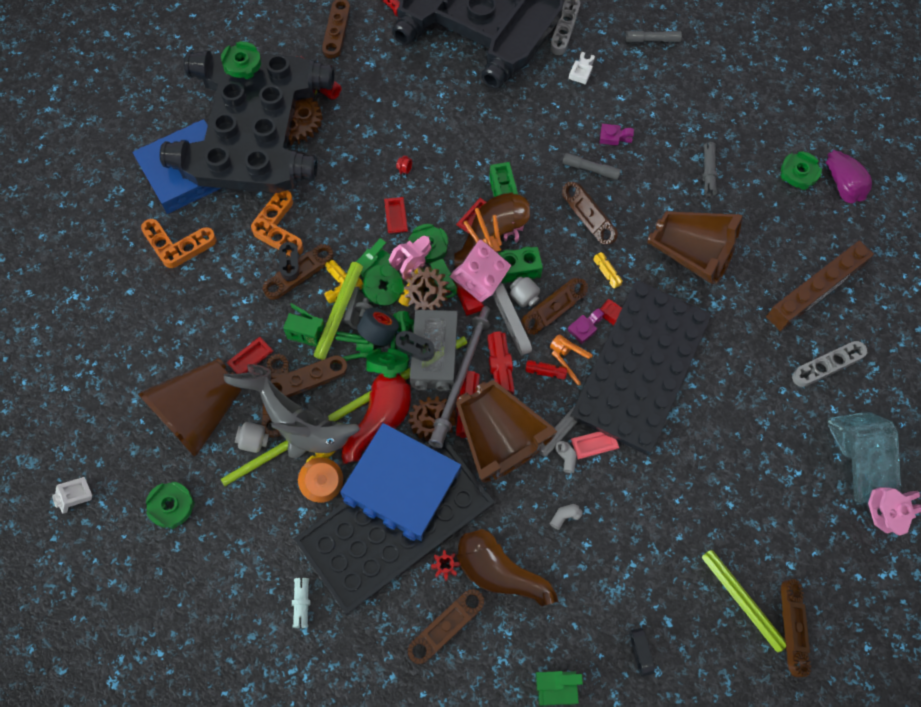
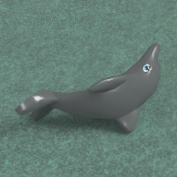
[223,364,360,458]

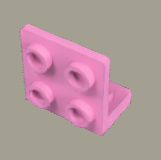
[450,240,511,302]

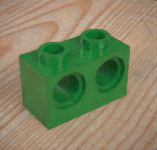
[489,162,518,197]
[498,247,543,283]

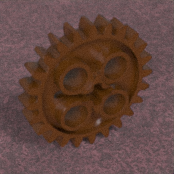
[288,98,323,146]

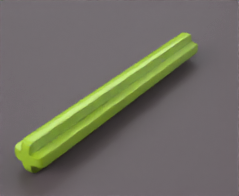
[314,262,363,360]
[702,550,786,652]

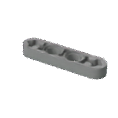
[550,0,580,55]
[492,282,532,356]
[792,341,867,387]

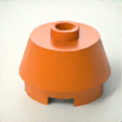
[298,457,343,503]

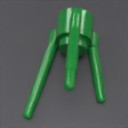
[391,311,426,355]
[334,331,373,363]

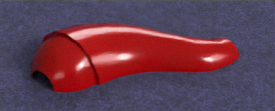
[342,373,411,465]

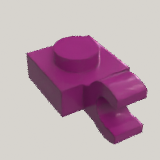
[599,124,634,145]
[567,308,604,344]

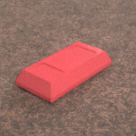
[571,432,619,459]

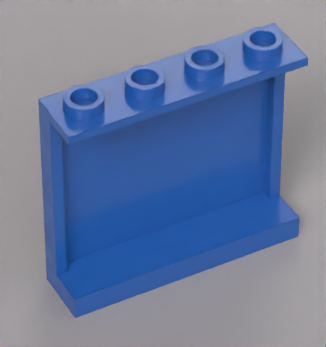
[133,119,221,214]
[340,423,461,541]

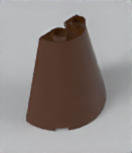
[648,211,743,284]
[138,358,242,456]
[456,380,557,483]

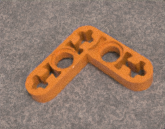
[251,190,303,256]
[141,219,216,268]

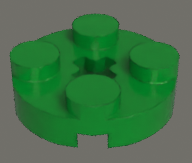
[221,42,261,79]
[780,152,822,190]
[408,224,448,263]
[362,264,404,306]
[366,348,409,378]
[146,482,194,529]

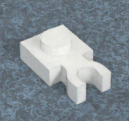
[569,52,595,84]

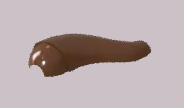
[454,192,530,270]
[456,529,559,606]

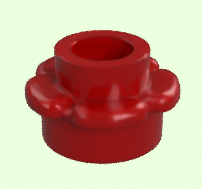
[396,155,413,174]

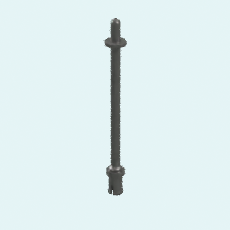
[429,306,490,448]

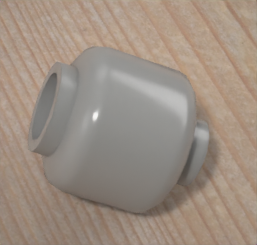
[510,277,540,307]
[235,422,269,453]

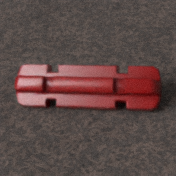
[525,360,567,380]

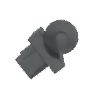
[340,287,373,330]

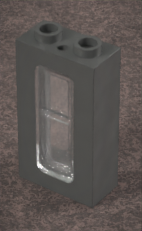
[410,310,458,391]

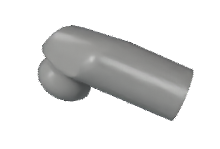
[555,441,577,473]
[550,504,582,530]

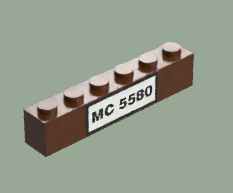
[766,240,874,331]

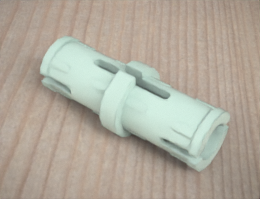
[292,578,310,628]

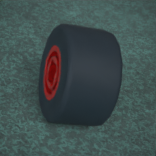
[357,308,399,346]

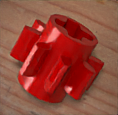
[431,550,460,581]

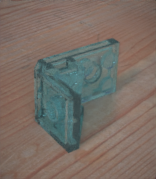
[828,412,901,504]

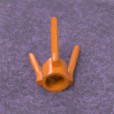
[464,208,502,253]
[550,334,593,386]

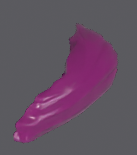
[826,150,872,203]

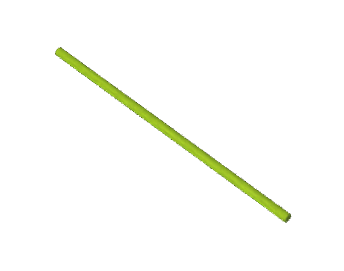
[221,336,467,486]

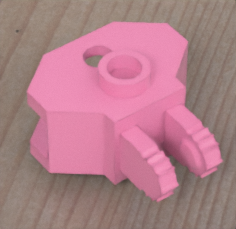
[389,236,432,281]
[868,487,921,535]

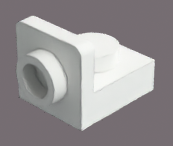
[53,477,92,514]

